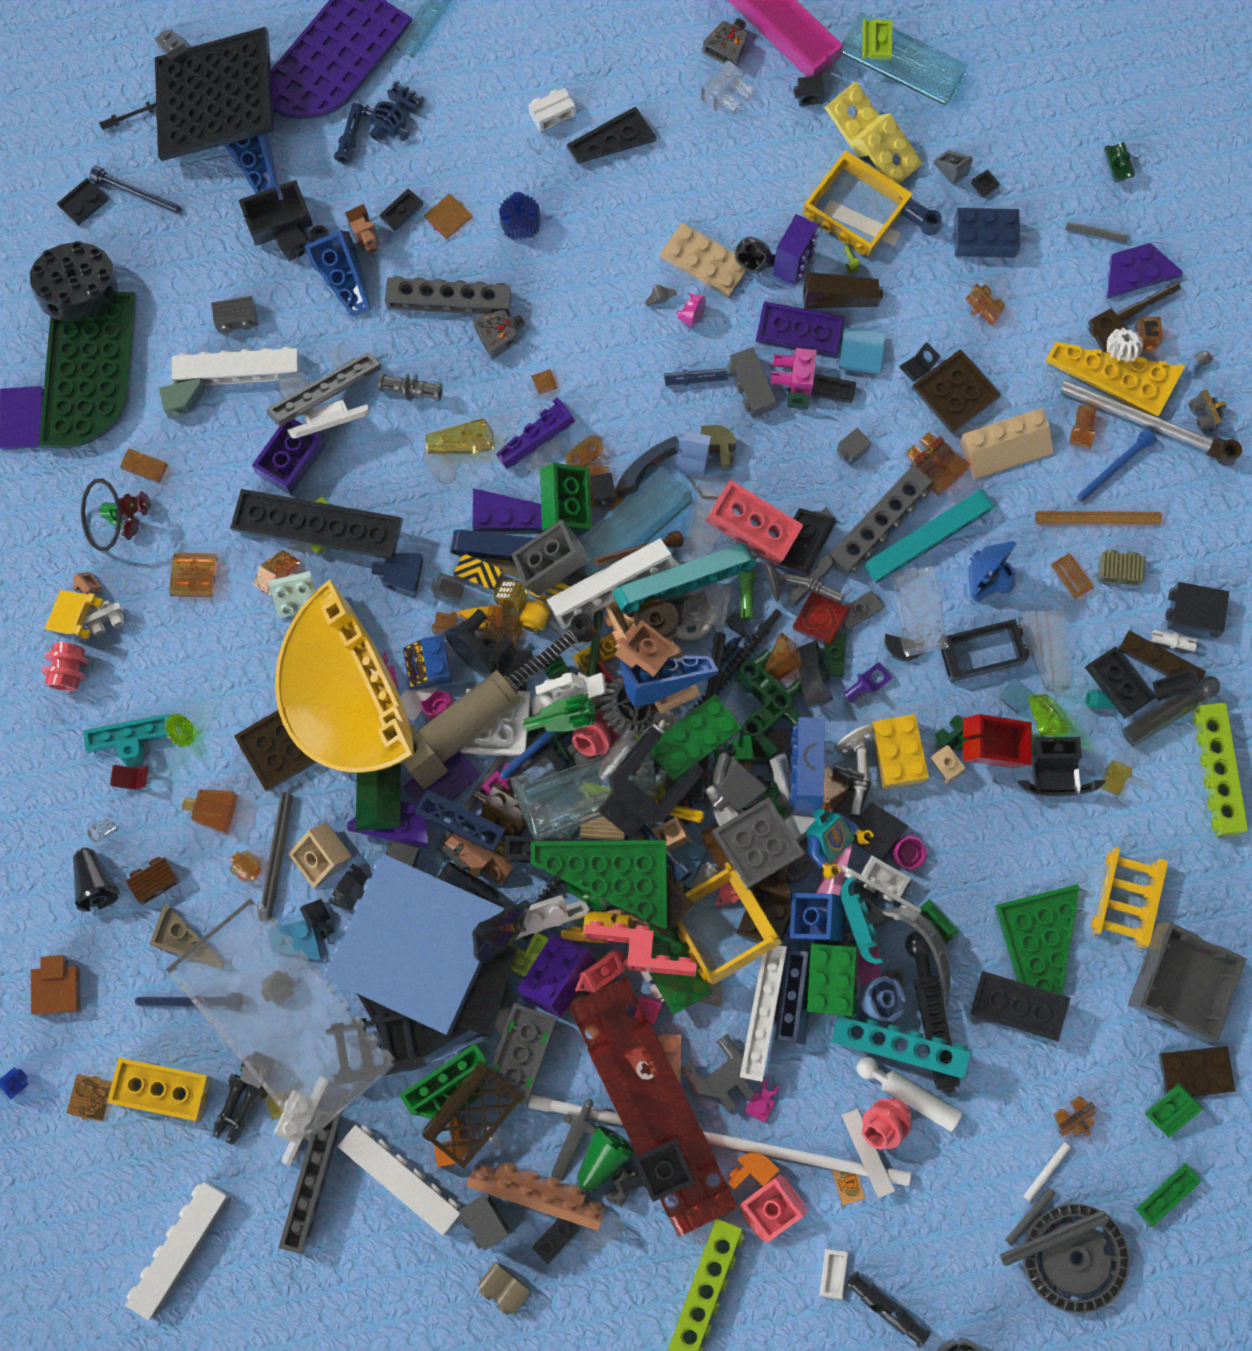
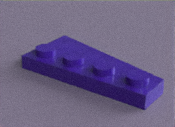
[496,397,576,469]
[472,488,542,531]

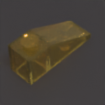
[426,418,495,454]

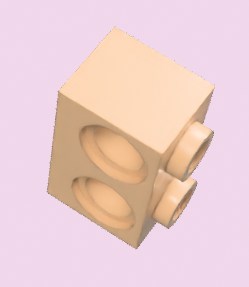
[638,817,692,852]

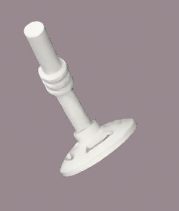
[835,725,873,815]

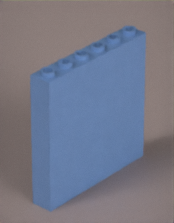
[324,854,505,1035]

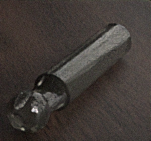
[1122,676,1221,747]

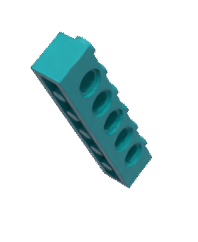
[831,1015,973,1079]

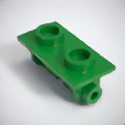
[919,899,959,945]

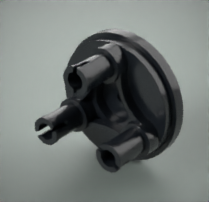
[444,609,514,678]

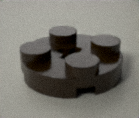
[634,598,678,638]

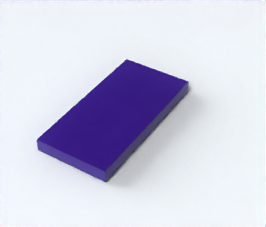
[756,301,845,357]

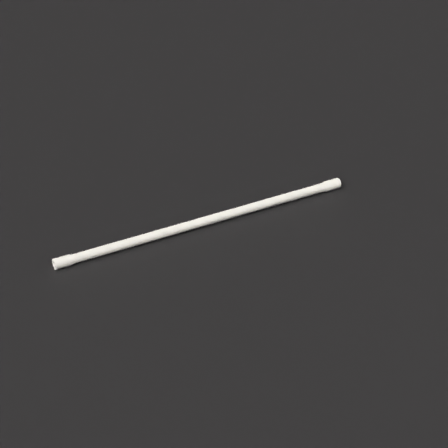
[528,1094,911,1186]

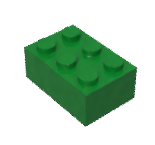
[540,462,592,535]
[807,941,860,1016]

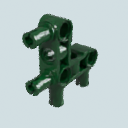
[737,649,803,758]

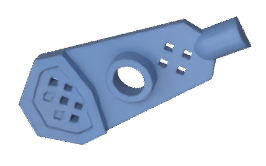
[426,1035,492,1068]

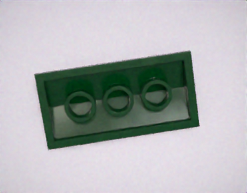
[356,762,401,831]

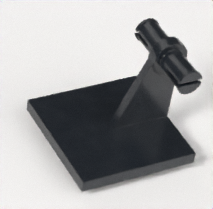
[823,764,871,824]

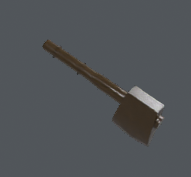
[1088,282,1181,353]

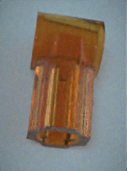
[1069,404,1097,448]
[700,824,731,870]

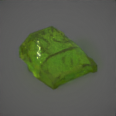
[1028,694,1075,736]

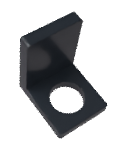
[899,342,941,382]

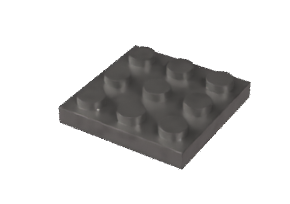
[712,797,805,889]

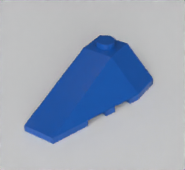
[224,133,279,194]
[305,230,371,316]

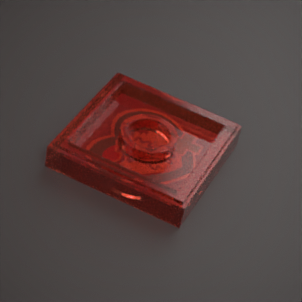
[792,591,850,645]

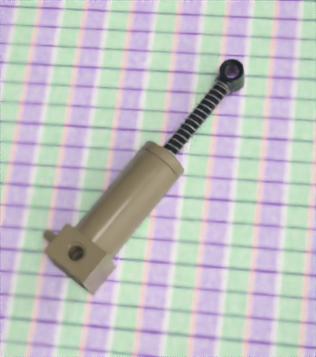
[402,613,597,790]

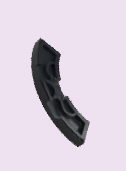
[615,436,679,498]

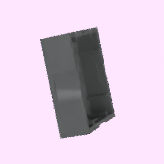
[1127,922,1247,1043]

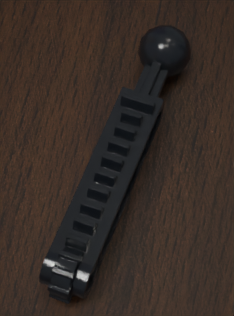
[905,931,960,1093]

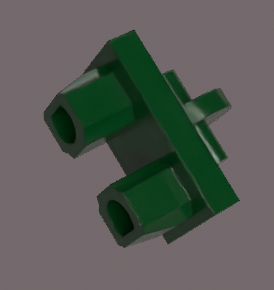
[1104,142,1135,182]
[935,715,967,752]

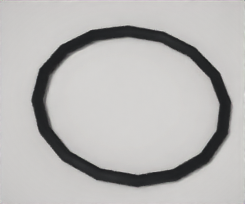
[81,478,122,551]

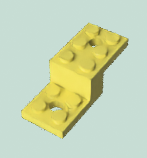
[824,82,923,184]

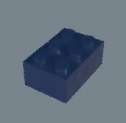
[954,208,1020,258]

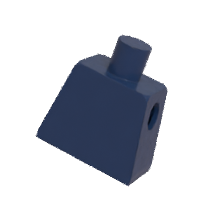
[371,553,424,598]

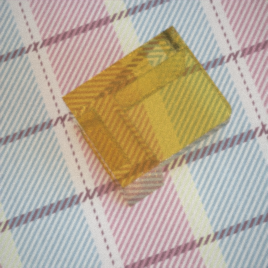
[1100,760,1133,796]

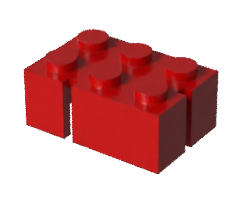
[963,714,1032,769]

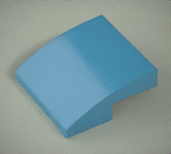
[839,328,885,374]

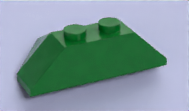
[399,1043,488,1119]

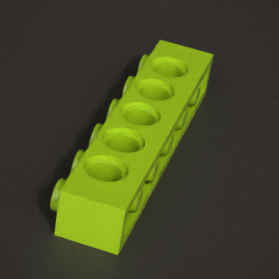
[1193,703,1248,837]
[667,1218,744,1351]

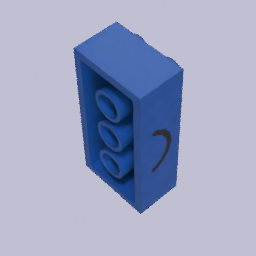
[789,717,825,817]

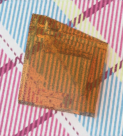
[531,369,558,395]

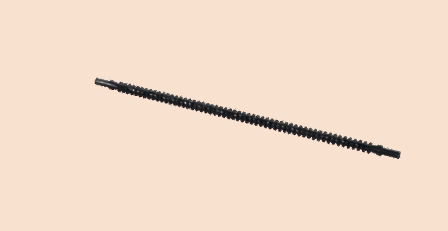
[531,609,782,905]

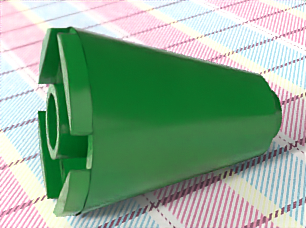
[577,1125,635,1192]

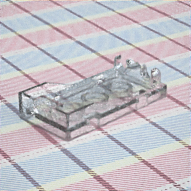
[891,565,949,657]

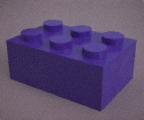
[772,214,819,285]
[252,419,326,495]
[517,934,597,1018]

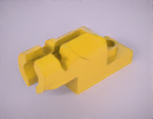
[560,911,633,944]

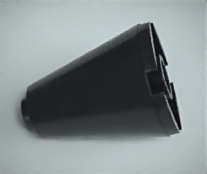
[73,847,120,912]

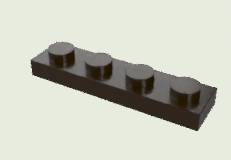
[1118,630,1206,691]

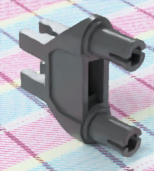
[680,1033,754,1113]

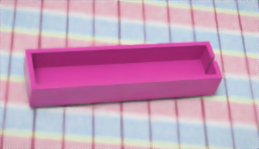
[728,0,843,77]

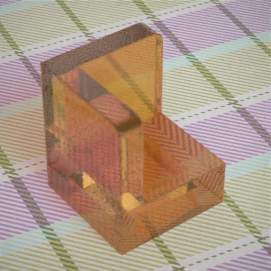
[431,611,459,636]

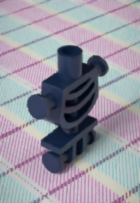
[362,81,425,141]

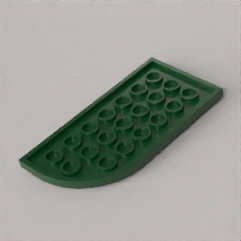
[39,292,137,448]

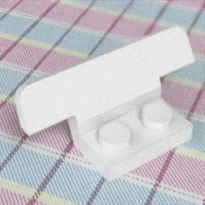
[287,400,369,438]

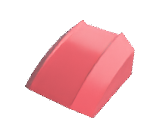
[739,1174,808,1243]

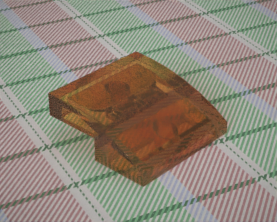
[169,552,218,598]

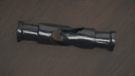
[845,1271,931,1348]

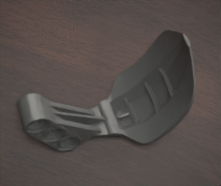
[825,898,951,1007]

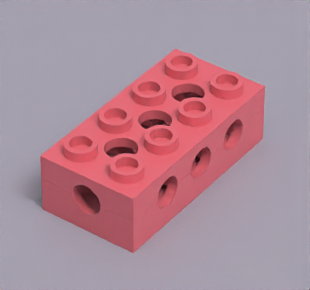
[704,480,803,566]

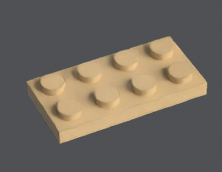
[660,223,747,298]

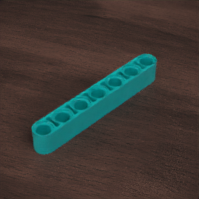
[864,489,996,583]
[613,543,756,614]

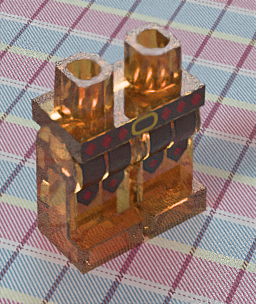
[905,432,971,497]

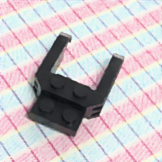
[597,726,704,839]

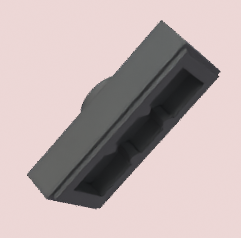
[842,590,883,630]

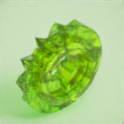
[163,714,195,748]

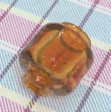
[229,850,263,883]

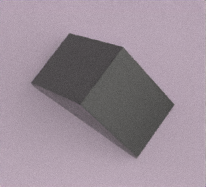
[933,150,973,185]

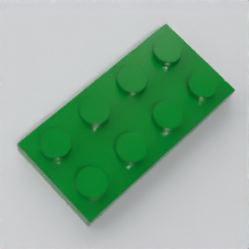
[649,694,742,782]
[648,924,713,1015]

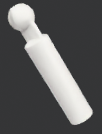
[856,1057,962,1132]

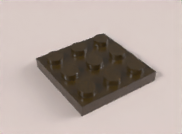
[912,349,1001,434]
[234,710,317,792]

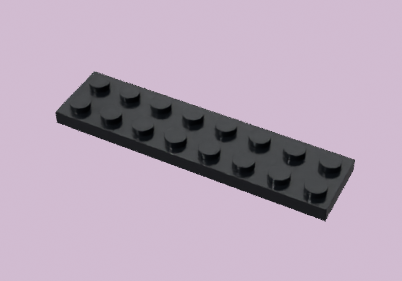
[230,489,403,560]

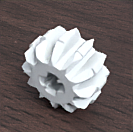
[1107,327,1143,363]

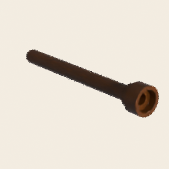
[593,531,684,566]

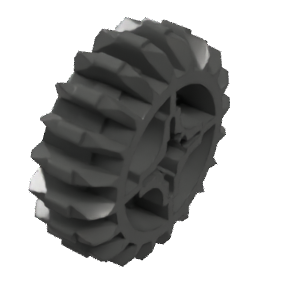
[599,678,656,736]

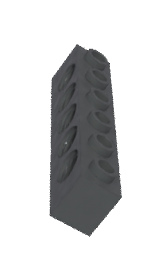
[385,276,512,317]
[829,465,932,577]
[278,1110,344,1254]

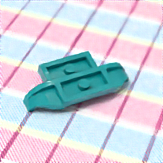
[840,876,884,964]

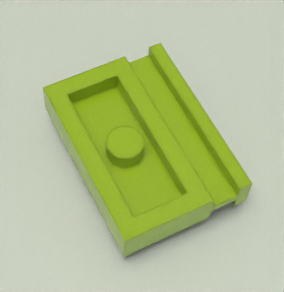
[862,19,892,60]

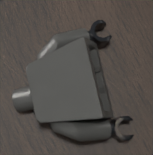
[712,741,773,812]

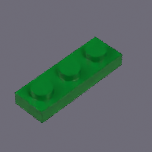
[1135,1163,1202,1227]

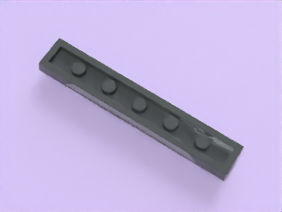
[266,352,381,427]

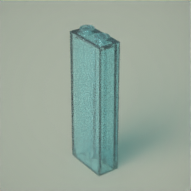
[842,12,968,106]
[578,467,693,577]

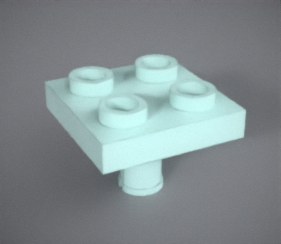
[268,571,316,619]

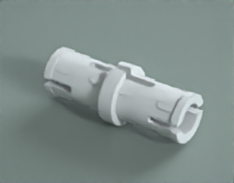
[1151,629,1197,652]

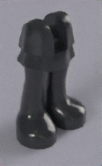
[212,1073,269,1145]

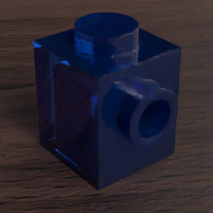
[0,1067,29,1100]

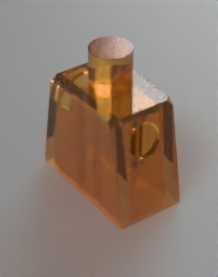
[182,789,238,835]

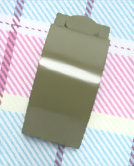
[700,425,736,471]

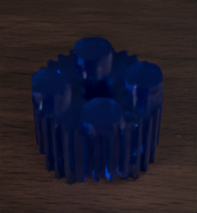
[499,192,541,240]

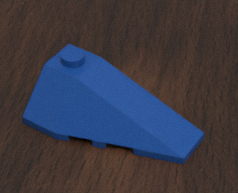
[968,541,1017,598]
[620,655,719,707]

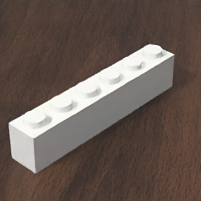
[172,347,301,386]
[547,538,676,629]
[337,1124,461,1236]
[125,1182,230,1320]

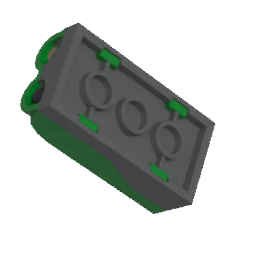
[483,1003,558,1106]

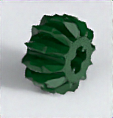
[543,655,571,680]

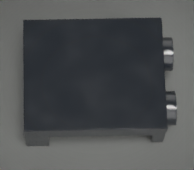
[1165,582,1230,638]

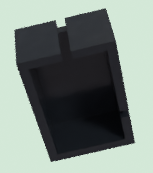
[238,180,313,246]

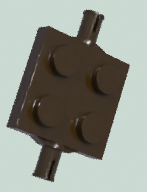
[472,783,541,837]

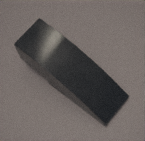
[797,640,833,708]

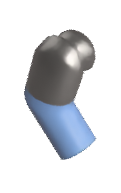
[1185,351,1213,377]

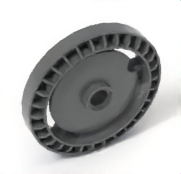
[1022,1203,1130,1313]

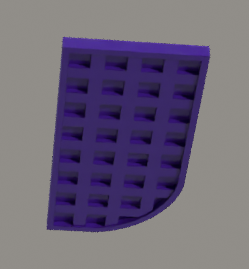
[271,0,413,119]

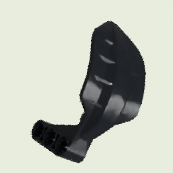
[437,862,531,963]

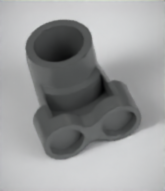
[606,1168,638,1207]

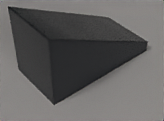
[725,610,750,640]

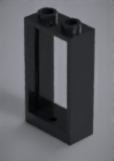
[938,619,1029,683]

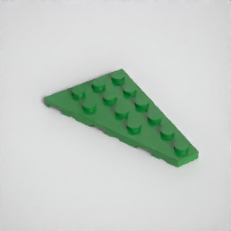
[531,840,667,929]
[994,884,1080,1036]

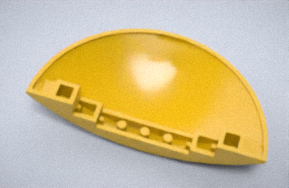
[275,580,414,773]

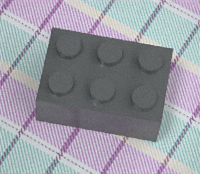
[459,1194,512,1251]

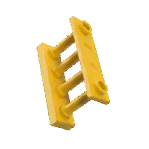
[1090,847,1168,949]

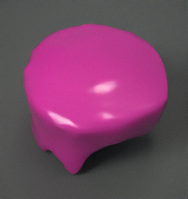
[676,293,706,327]
[420,691,456,721]
[891,835,928,870]

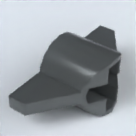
[645,285,678,307]

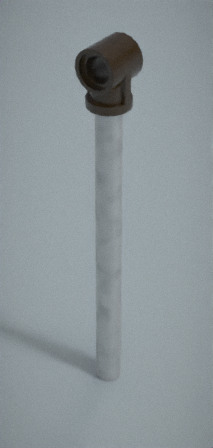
[1060,381,1242,466]

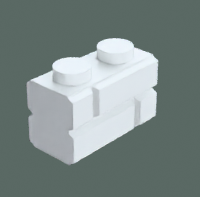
[529,88,576,132]

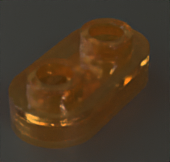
[566,436,603,467]

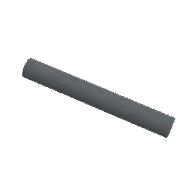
[1065,221,1128,243]
[1005,1188,1056,1246]

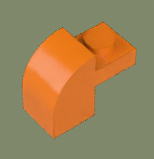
[433,1116,472,1167]
[727,1153,779,1190]

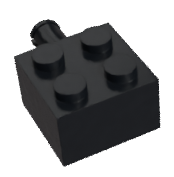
[619,1137,695,1202]

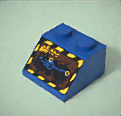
[403,635,452,690]

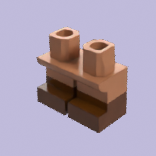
[345,204,379,254]

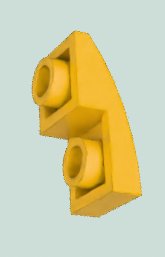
[572,633,618,674]

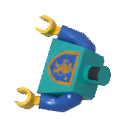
[806,808,874,879]

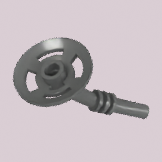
[764,560,845,603]

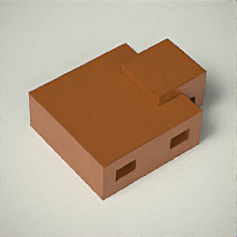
[31,955,81,1016]

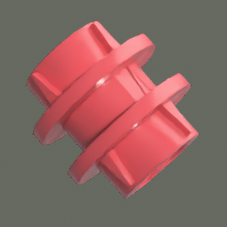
[41,642,89,691]
[572,709,620,757]
[862,1097,913,1151]

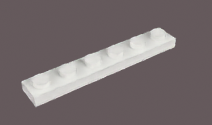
[740,945,787,1082]

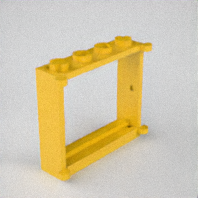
[676,862,782,985]

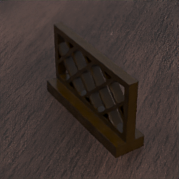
[421,1060,523,1169]

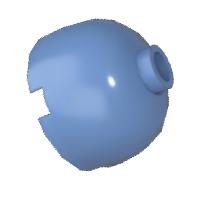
[860,976,905,1022]

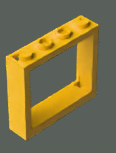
[802,150,913,257]

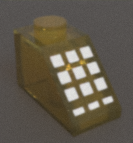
[493,580,529,615]

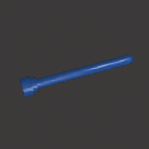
[1077,429,1157,501]
[500,731,560,779]

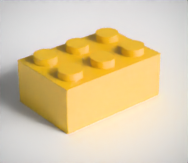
[871,714,929,790]

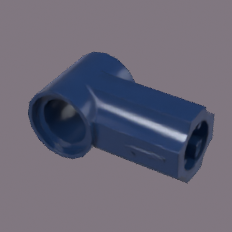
[901,198,942,236]

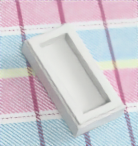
[819,1249,848,1300]

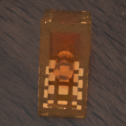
[253,550,300,596]

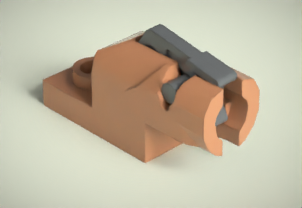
[442,834,514,885]

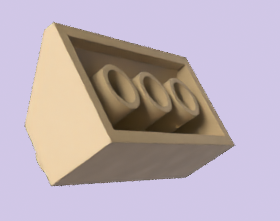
[959,408,1053,480]

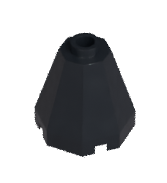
[328,863,368,912]

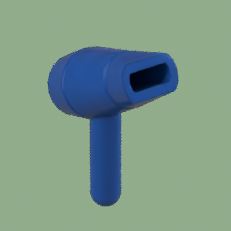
[973,563,1016,602]

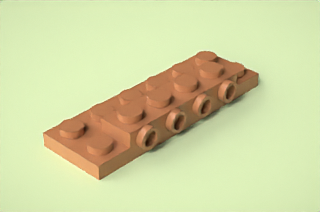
[466,1162,606,1231]

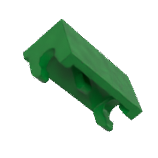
[713,735,754,769]

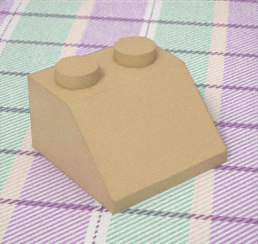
[288,822,352,889]

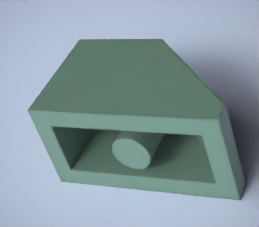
[159,378,205,418]

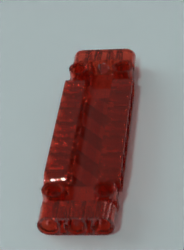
[568,977,737,1237]

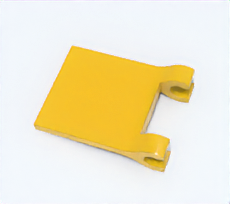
[44,590,104,639]

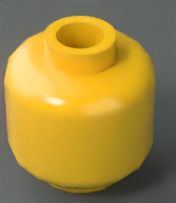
[520,600,551,633]

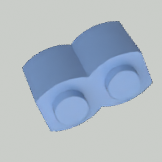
[676,431,711,478]

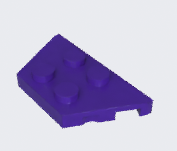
[1106,243,1183,299]
[347,801,429,849]

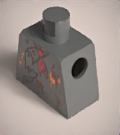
[703,18,748,70]
[472,310,525,360]

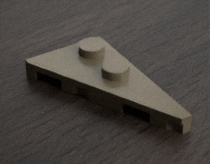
[149,904,225,969]

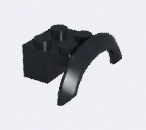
[1017,737,1106,797]

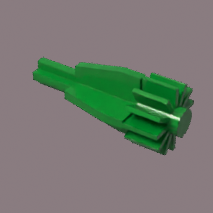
[523,693,597,731]

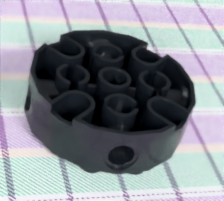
[30,241,118,322]

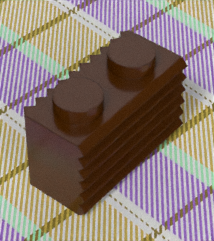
[125,857,181,905]

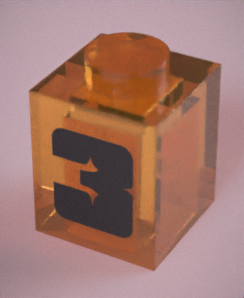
[1135,317,1163,351]

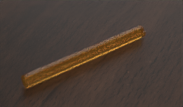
[1035,511,1162,524]

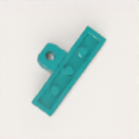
[83,714,173,766]

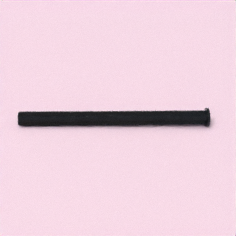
[688,632,726,803]

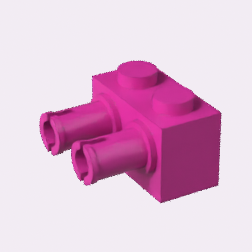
[771,348,817,399]

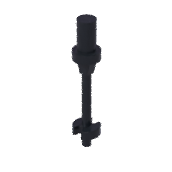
[99,101,156,130]

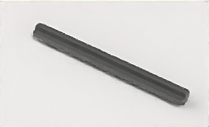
[258,792,293,922]

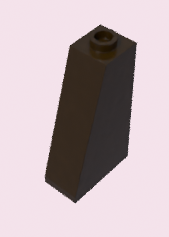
[803,272,883,309]

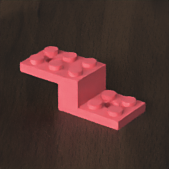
[584,921,697,977]

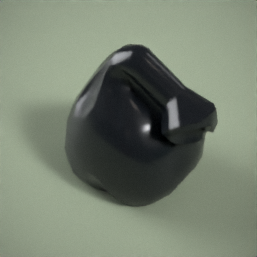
[734,236,776,274]

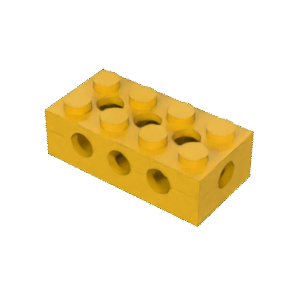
[107,1058,212,1122]

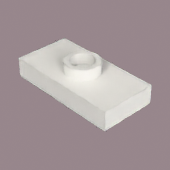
[770,753,791,802]

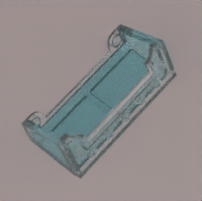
[510,734,659,841]

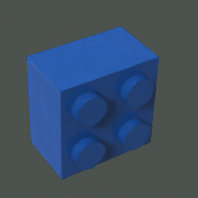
[790,893,844,942]

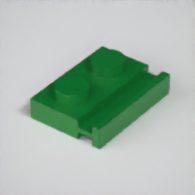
[1145,1083,1203,1138]

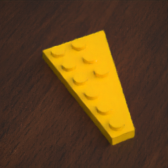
[1045,342,1186,417]

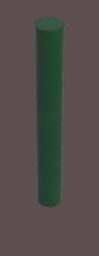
[588,611,603,676]

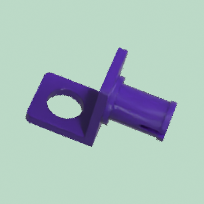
[843,662,892,703]

